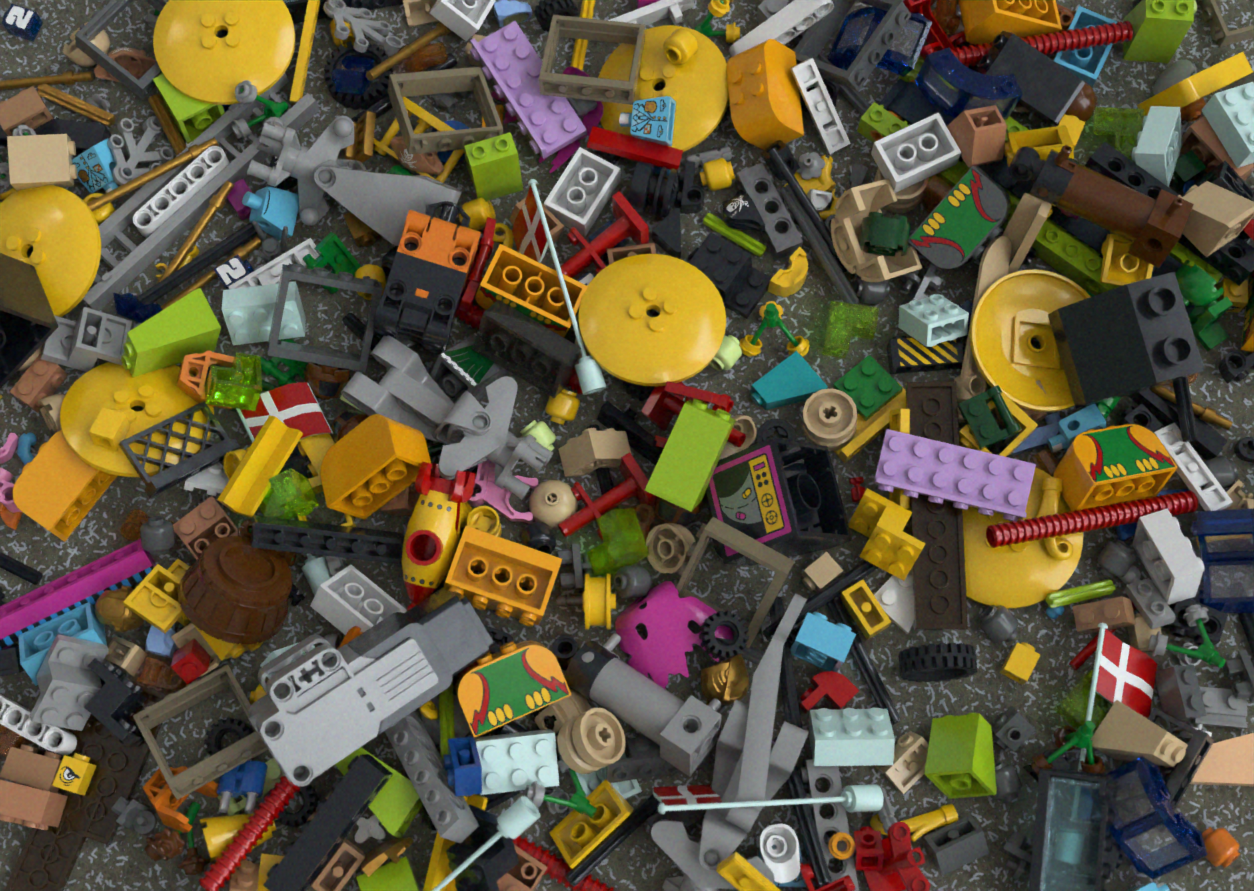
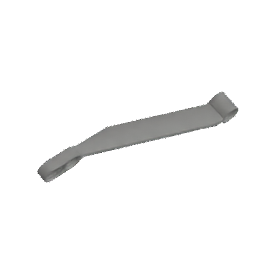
[725,593,807,833]

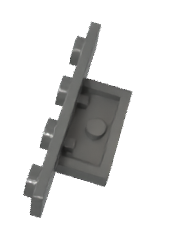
[606,736,709,783]

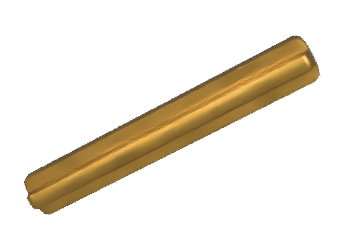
[37,83,116,127]

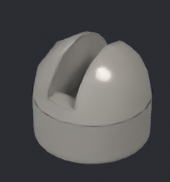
[321,634,342,649]

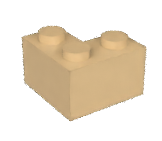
[558,428,632,476]

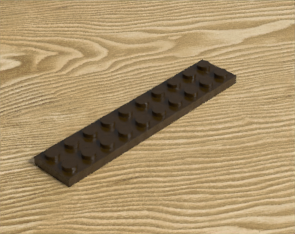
[905,381,968,630]

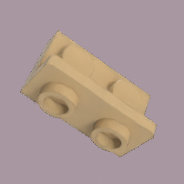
[875,731,929,794]

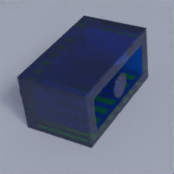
[332,55,374,95]

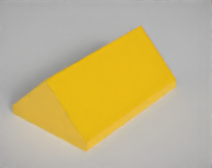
[549,779,634,869]

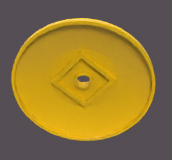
[153,0,295,105]
[598,25,729,152]
[0,185,101,317]
[578,254,726,386]
[970,269,1091,412]
[60,362,214,477]
[962,467,1083,609]

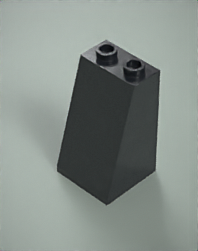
[975,31,1085,124]

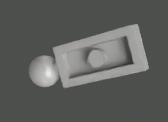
[1120,565,1176,630]

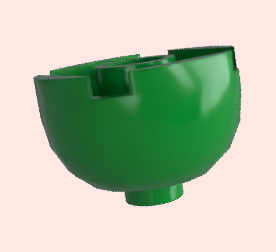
[1175,260,1224,307]

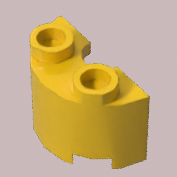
[768,246,808,298]

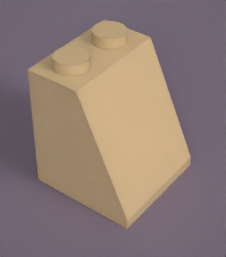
[7,134,77,191]
[1178,181,1254,257]
[1091,699,1188,767]

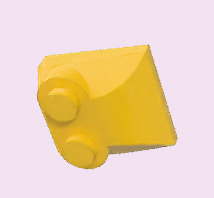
[1100,234,1154,286]

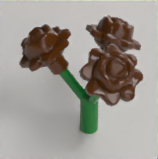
[144,802,210,875]

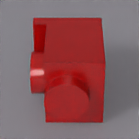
[853,827,884,870]

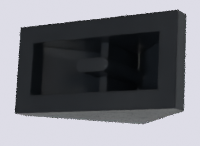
[652,208,681,259]

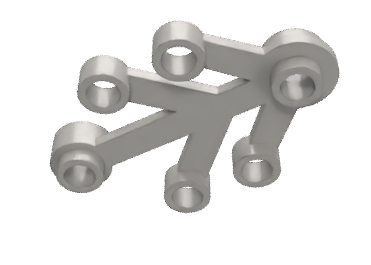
[323,0,403,56]
[107,116,174,186]

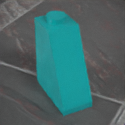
[750,351,828,410]

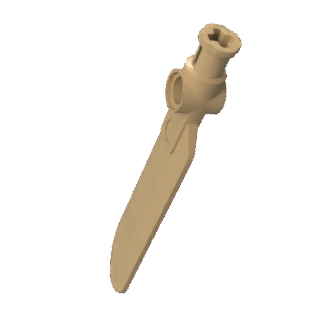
[954,236,1012,423]

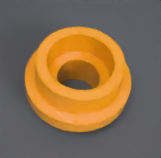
[828,832,855,860]

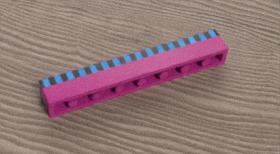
[0,539,156,649]

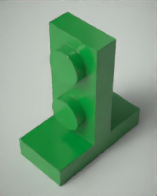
[1188,297,1233,352]

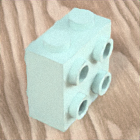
[898,294,969,347]

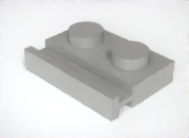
[1193,686,1247,729]

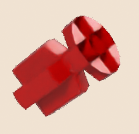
[849,477,865,503]

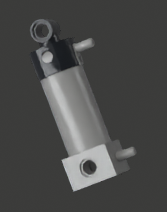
[552,633,721,777]

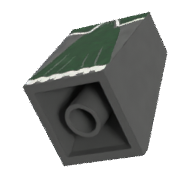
[430,331,511,404]

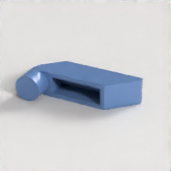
[1008,413,1061,457]

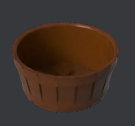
[178,536,292,645]

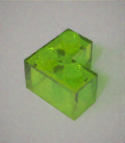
[1093,107,1146,161]
[822,301,879,358]
[205,352,262,411]
[259,468,319,520]
[587,509,649,576]
[1053,668,1107,735]

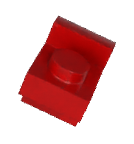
[799,671,859,714]

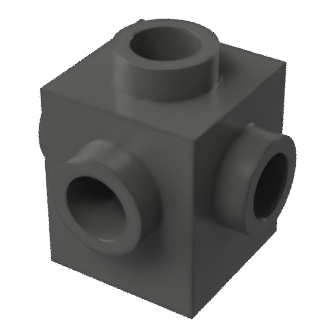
[991,706,1036,752]

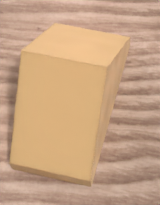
[104,636,147,677]

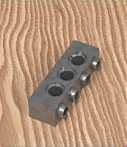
[736,162,804,261]

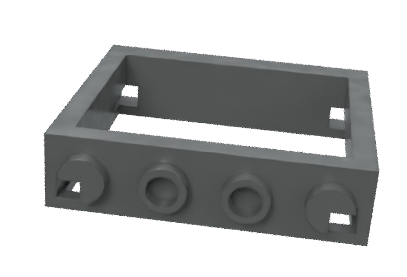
[75,0,169,99]
[793,0,912,91]
[267,263,383,372]

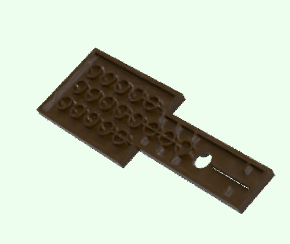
[4,678,167,891]

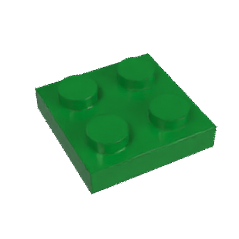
[833,355,903,421]

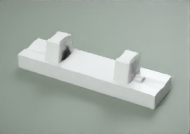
[608,0,694,26]
[790,58,850,154]
[228,238,319,289]
[1154,423,1233,516]

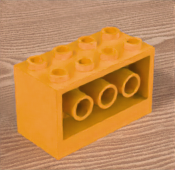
[444,525,562,627]

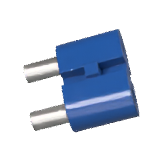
[217,761,268,814]

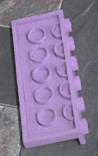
[470,21,587,159]
[873,429,1036,522]

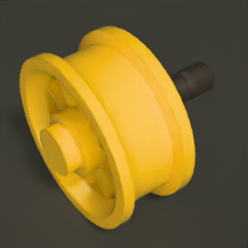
[557,573,616,630]

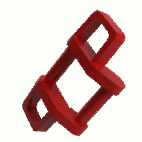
[459,217,496,312]

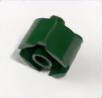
[859,212,911,257]

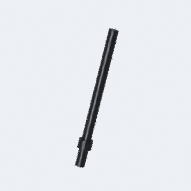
[768,147,848,272]

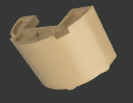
[831,178,922,282]

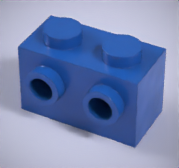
[444,736,482,796]

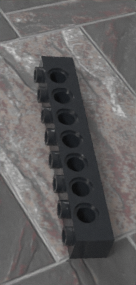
[1085,142,1254,286]

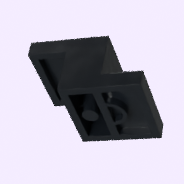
[1194,161,1254,202]
[689,232,772,319]
[84,658,147,747]
[446,804,519,891]

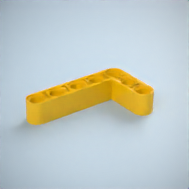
[1137,52,1253,118]

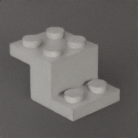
[41,307,132,372]
[30,634,109,731]

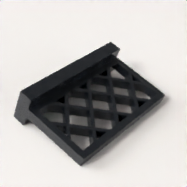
[119,401,240,498]
[1112,708,1214,832]

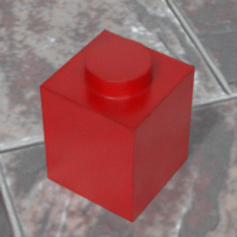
[171,638,211,685]

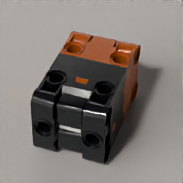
[373,201,481,355]

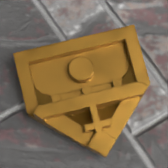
[341,111,376,163]
[361,837,414,877]

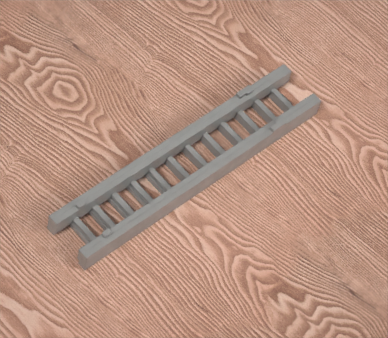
[83,73,319,311]

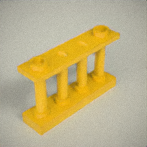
[373,97,465,183]

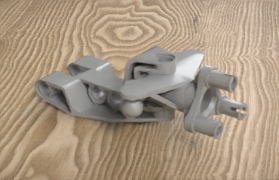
[247,115,461,246]
[341,335,554,500]
[651,700,809,891]

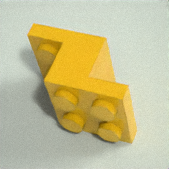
[848,488,926,581]
[123,558,190,634]

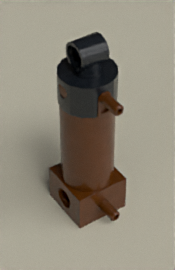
[1008,145,1194,268]

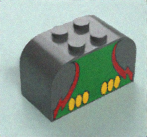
[909,166,1012,269]

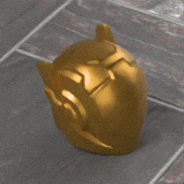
[95,586,145,633]
[701,654,749,706]

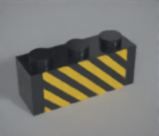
[887,336,965,374]

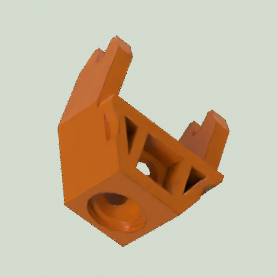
[176,350,243,409]
[142,766,219,833]

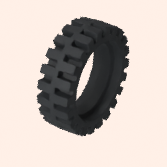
[324,41,394,110]
[898,643,977,682]

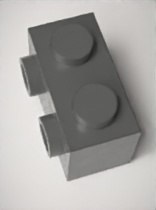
[1155,664,1207,723]
[924,815,989,876]

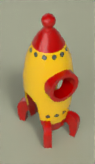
[402,462,475,611]

